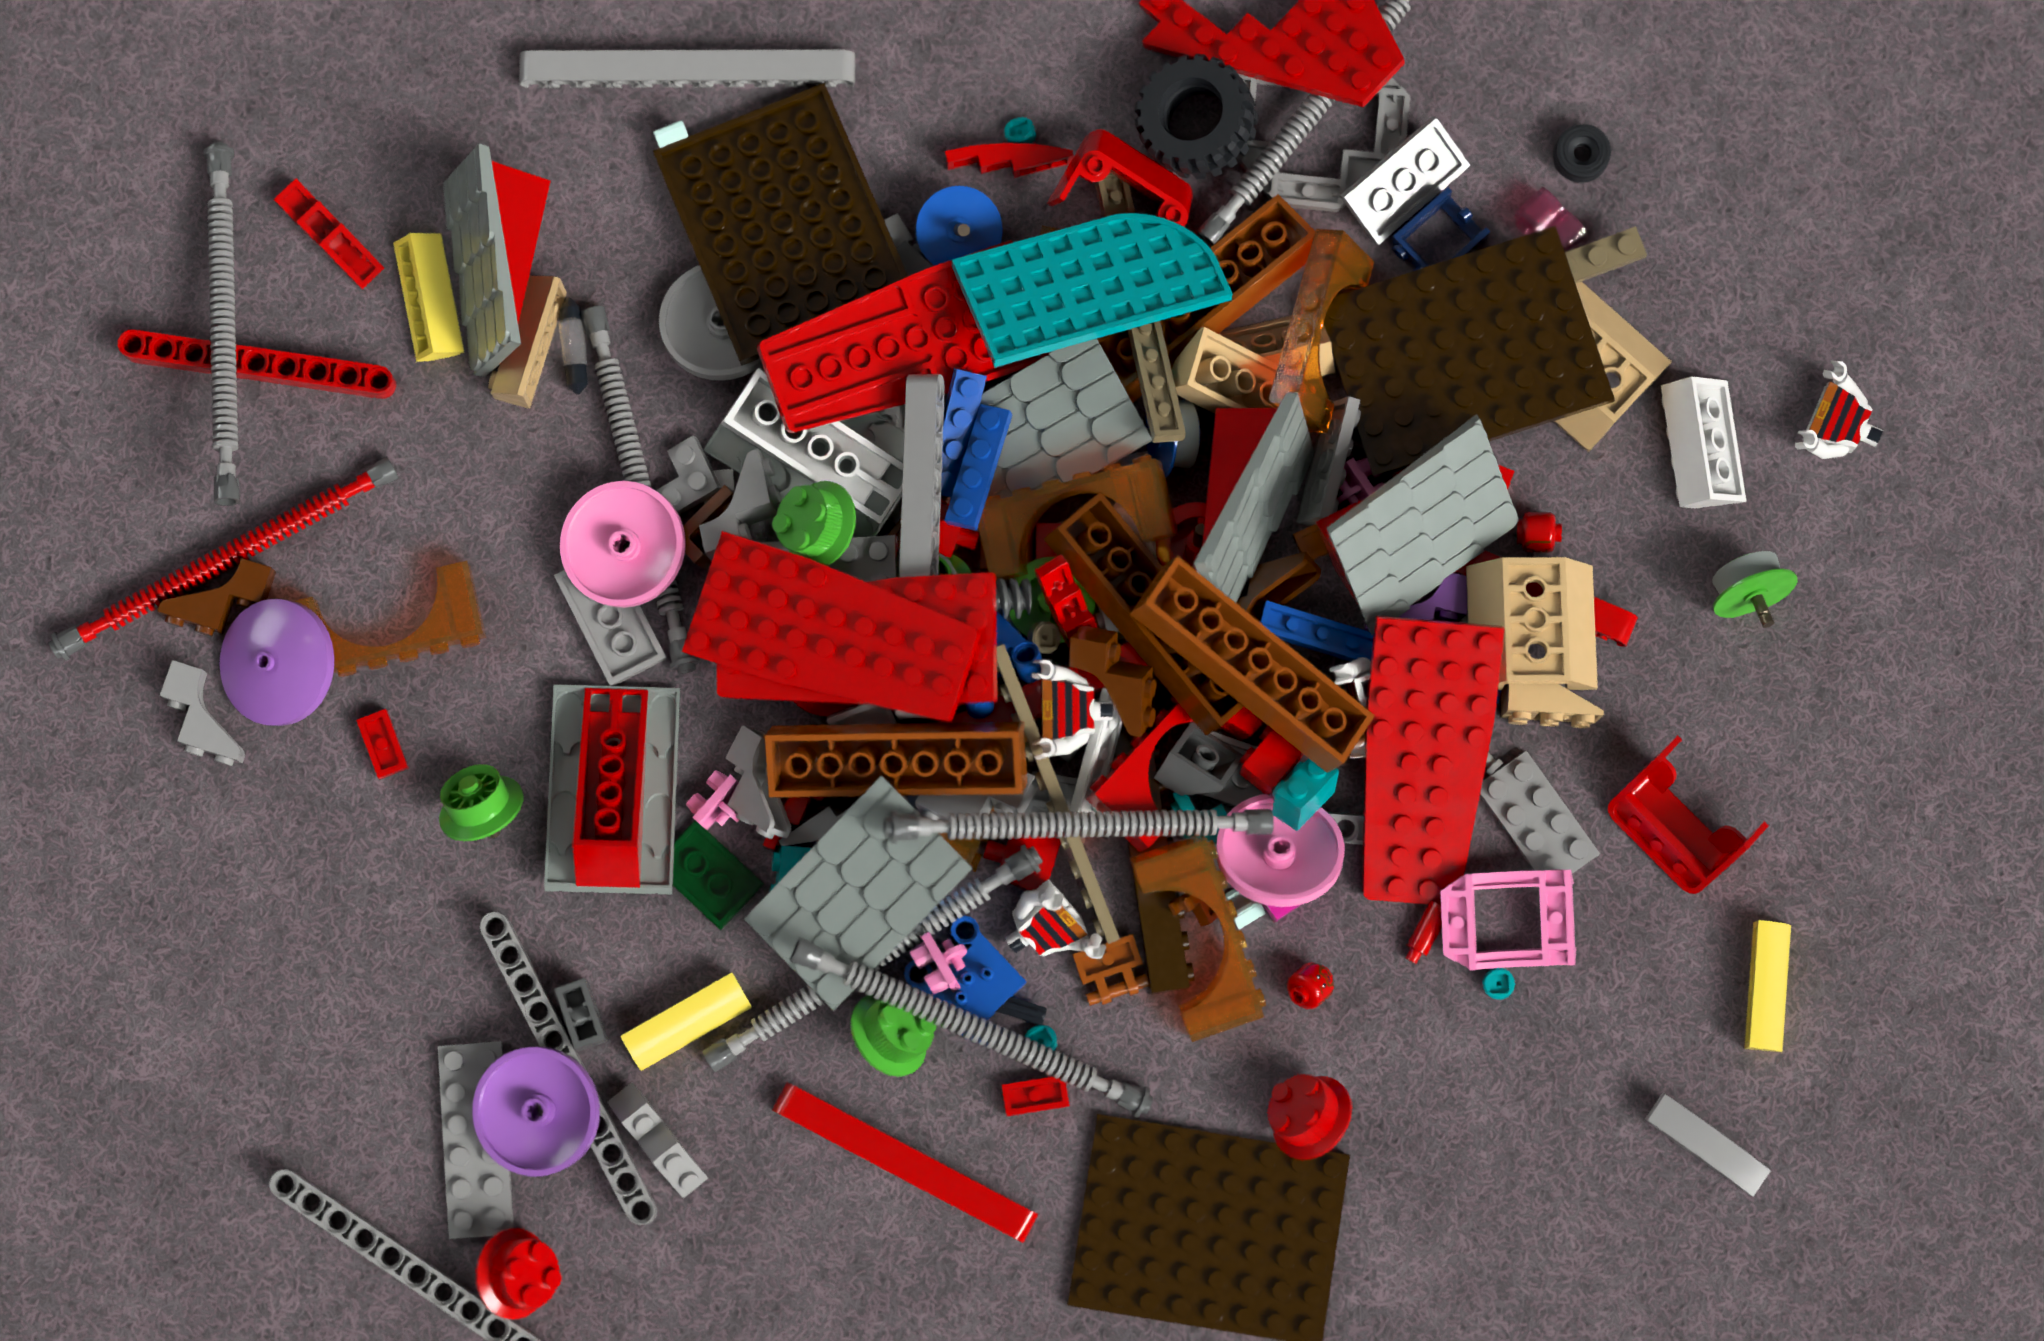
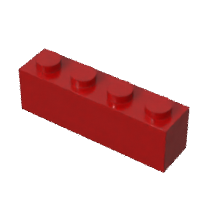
[1239,726,1304,796]

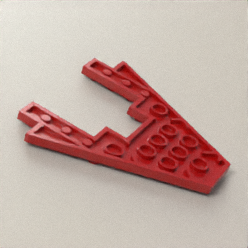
[1139,0,1405,108]

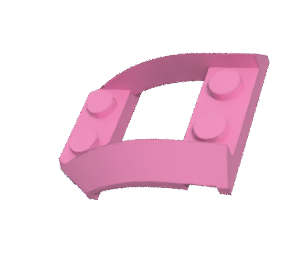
[1440,869,1577,970]

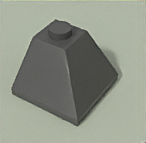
[1154,722,1243,796]

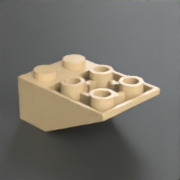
[1501,684,1604,728]

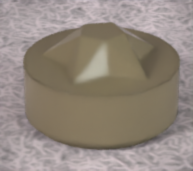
[1027,621,1061,653]

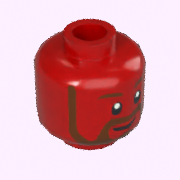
[1517,512,1562,553]
[1287,962,1334,1010]

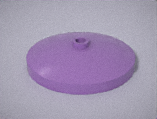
[220,599,334,726]
[472,1046,600,1176]

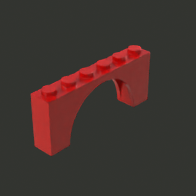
[1086,697,1264,852]

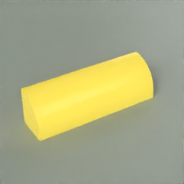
[393,233,464,362]
[1744,920,1791,1052]
[620,973,752,1071]

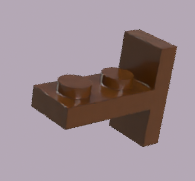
[683,485,734,570]

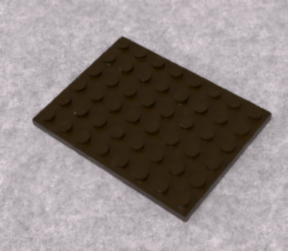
[653,83,908,366]
[1317,226,1615,478]
[1067,1114,1350,1341]

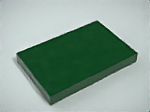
[673,820,764,931]

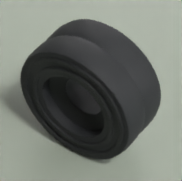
[1553,124,1611,183]

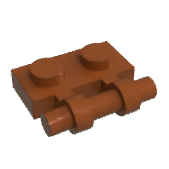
[1072,934,1150,1006]

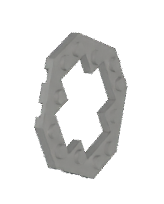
[1235,74,1411,212]

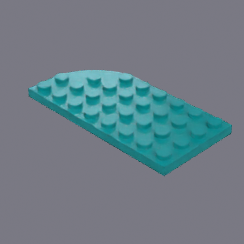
[952,213,1233,367]

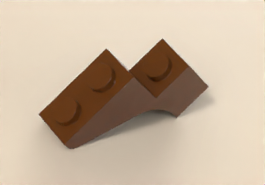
[1237,551,1321,621]
[157,558,276,637]
[1070,625,1156,737]

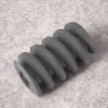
[996,578,1031,619]

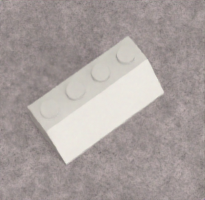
[1661,377,1746,508]

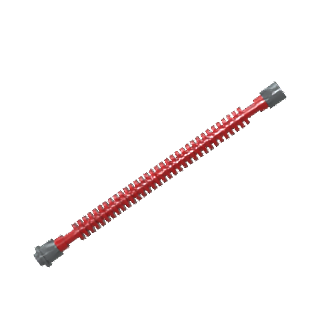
[48,456,399,661]

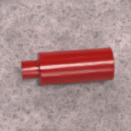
[1405,901,1442,964]

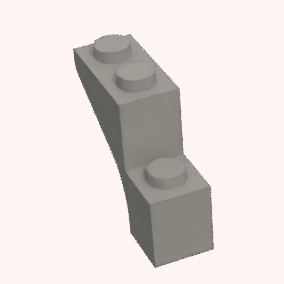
[699,448,781,561]
[160,660,245,766]
[726,725,791,839]
[915,773,1039,838]
[607,1082,708,1198]

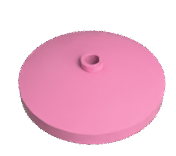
[560,481,686,608]
[1216,793,1345,907]

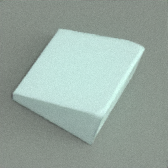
[654,120,689,148]
[1220,889,1266,929]

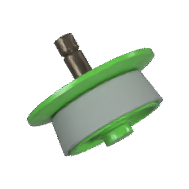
[1712,551,1798,628]

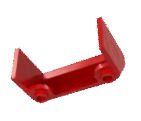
[1046,129,1193,227]
[1608,736,1769,894]

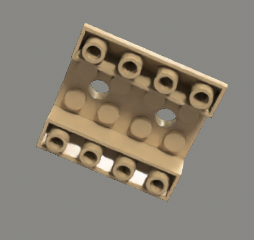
[1554,282,1672,453]
[1466,557,1598,690]

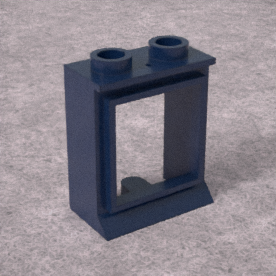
[1392,187,1490,271]

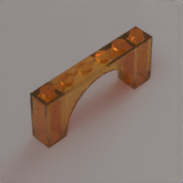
[1268,229,1374,433]
[978,455,1178,580]
[295,561,487,677]
[1130,834,1266,1042]

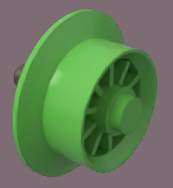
[439,764,524,841]

